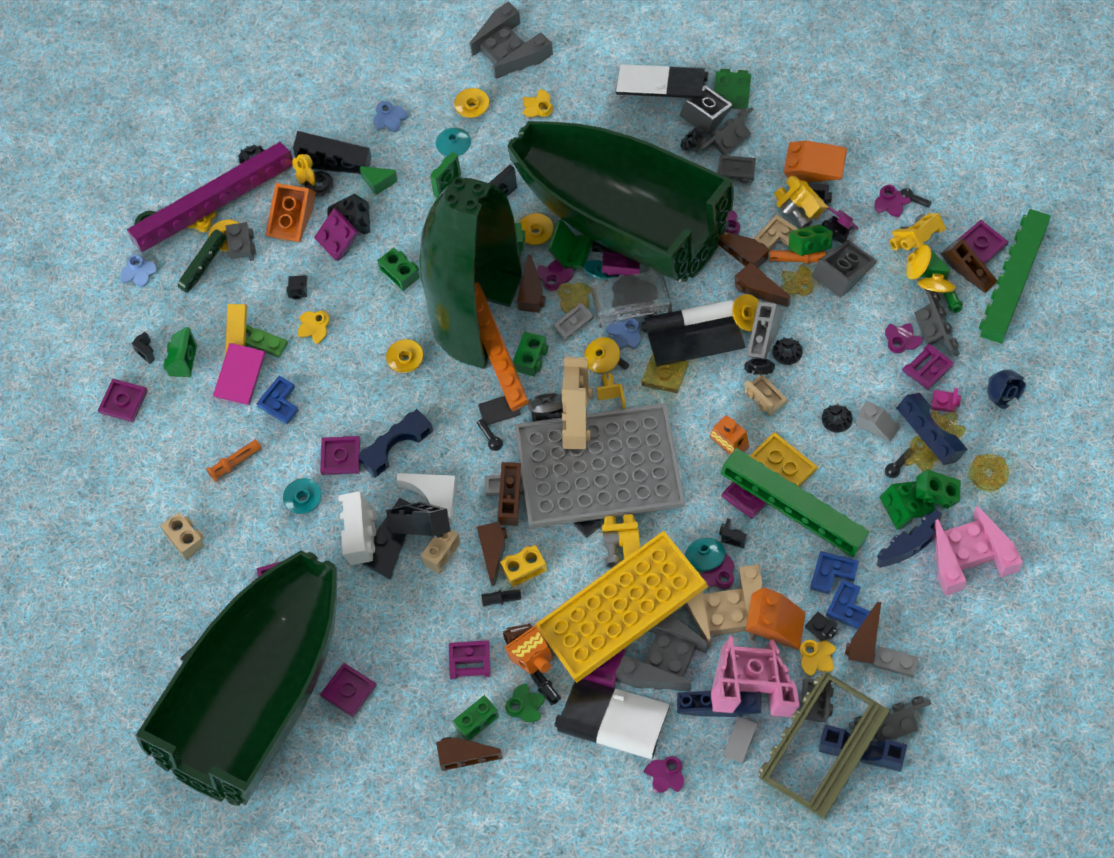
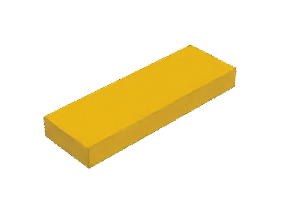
[225,304,247,356]

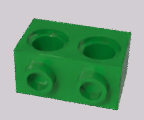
[788,224,833,256]
[377,247,420,291]
[513,331,549,377]
[916,469,961,508]
[453,695,499,741]

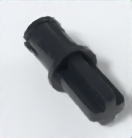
[481,589,522,607]
[530,669,561,705]

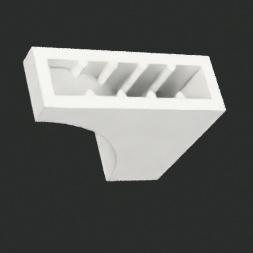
[397,473,457,525]

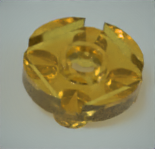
[969,454,1009,492]

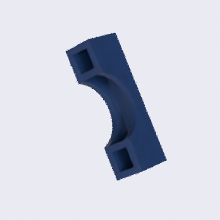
[896,393,968,465]
[358,409,433,478]
[819,724,907,772]

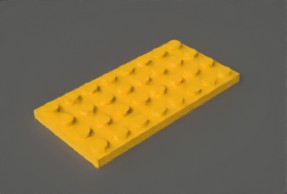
[535,530,709,683]

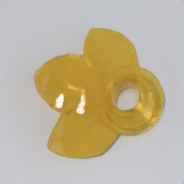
[781,264,814,296]
[557,282,592,314]
[931,410,966,438]
[904,436,940,471]

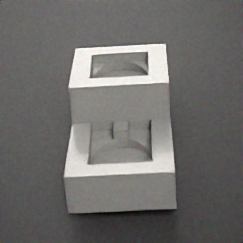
[723,716,758,763]

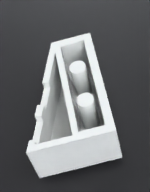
[338,491,377,565]

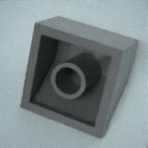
[679,85,733,135]

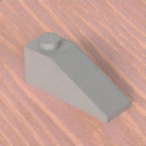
[746,302,783,359]

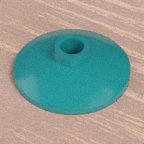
[436,127,471,156]
[583,260,620,281]
[283,478,322,514]
[686,538,725,571]

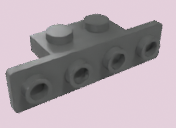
[694,107,754,155]
[914,289,960,356]
[849,696,931,741]

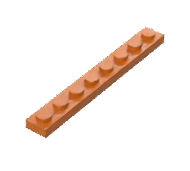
[475,282,530,412]

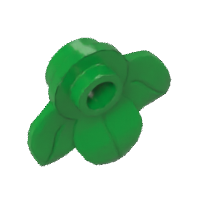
[505,684,545,722]

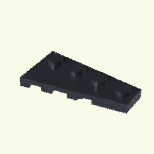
[361,498,411,579]

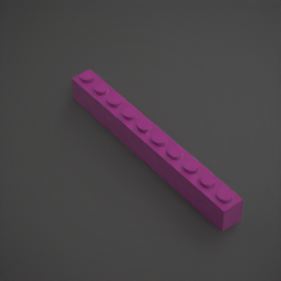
[127,142,293,252]

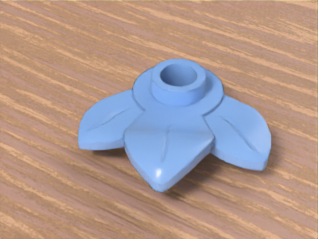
[121,254,156,287]

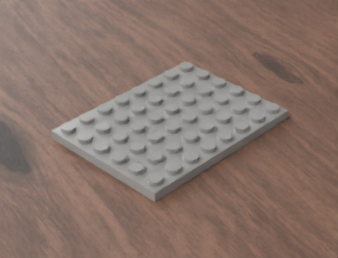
[514,404,685,529]

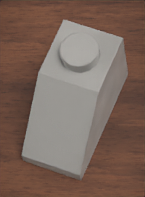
[856,401,899,442]

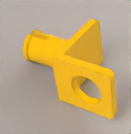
[596,373,626,409]

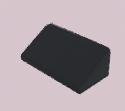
[478,396,521,425]

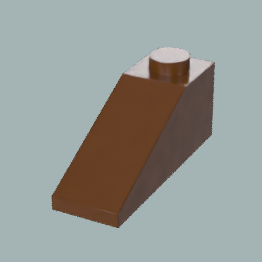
[717,232,769,268]
[941,238,997,293]
[517,255,546,313]
[735,262,791,307]
[498,462,521,526]
[477,521,508,586]
[845,602,881,663]
[436,737,503,771]

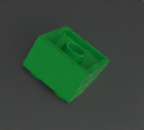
[164,327,197,377]

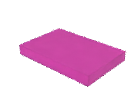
[213,343,266,405]

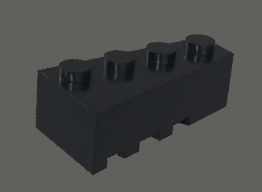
[293,131,372,174]

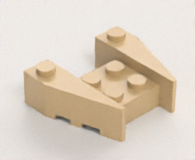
[562,357,593,449]
[684,564,762,647]

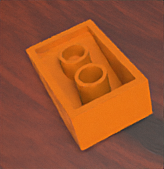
[784,140,847,183]
[265,183,316,242]
[745,587,806,650]

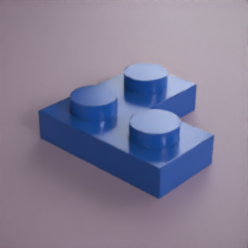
[256,376,299,425]
[810,551,859,594]
[826,579,870,629]

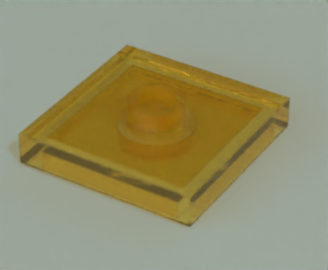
[641,354,689,394]

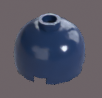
[987,369,1026,409]

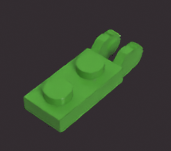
[246,325,288,358]

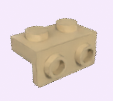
[745,374,788,416]

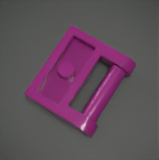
[902,344,954,390]
[449,640,491,679]

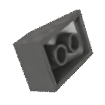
[812,240,877,298]

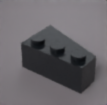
[386,502,450,538]

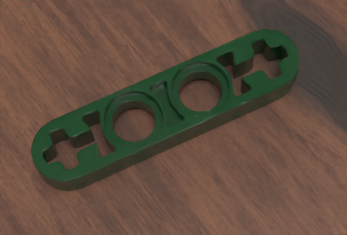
[178,229,226,293]

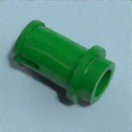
[943,290,963,313]

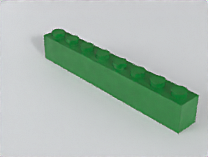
[979,209,1051,344]
[721,448,870,558]

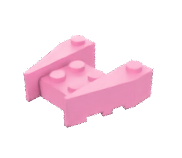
[933,506,1023,596]
[711,636,799,717]

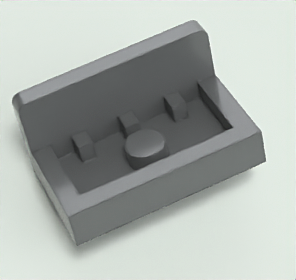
[718,155,756,183]
[226,222,256,261]
[801,678,834,723]

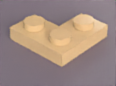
[754,214,798,251]

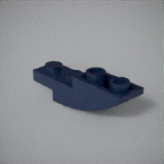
[877,509,942,567]
[677,691,761,717]

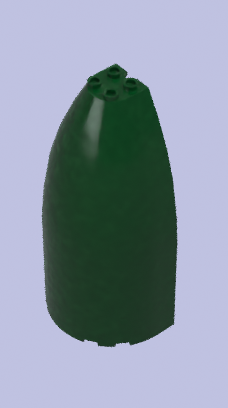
[507,121,734,282]
[419,177,523,369]
[135,550,338,806]

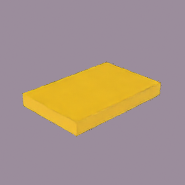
[750,432,818,487]

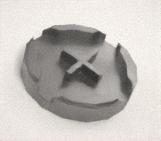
[528,393,563,413]

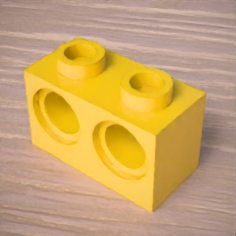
[500,545,547,588]

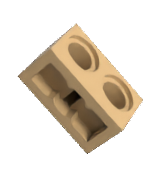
[160,512,205,560]
[421,529,461,574]

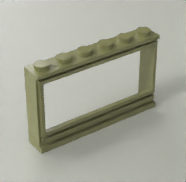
[758,671,890,820]

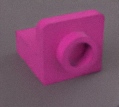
[931,388,961,413]

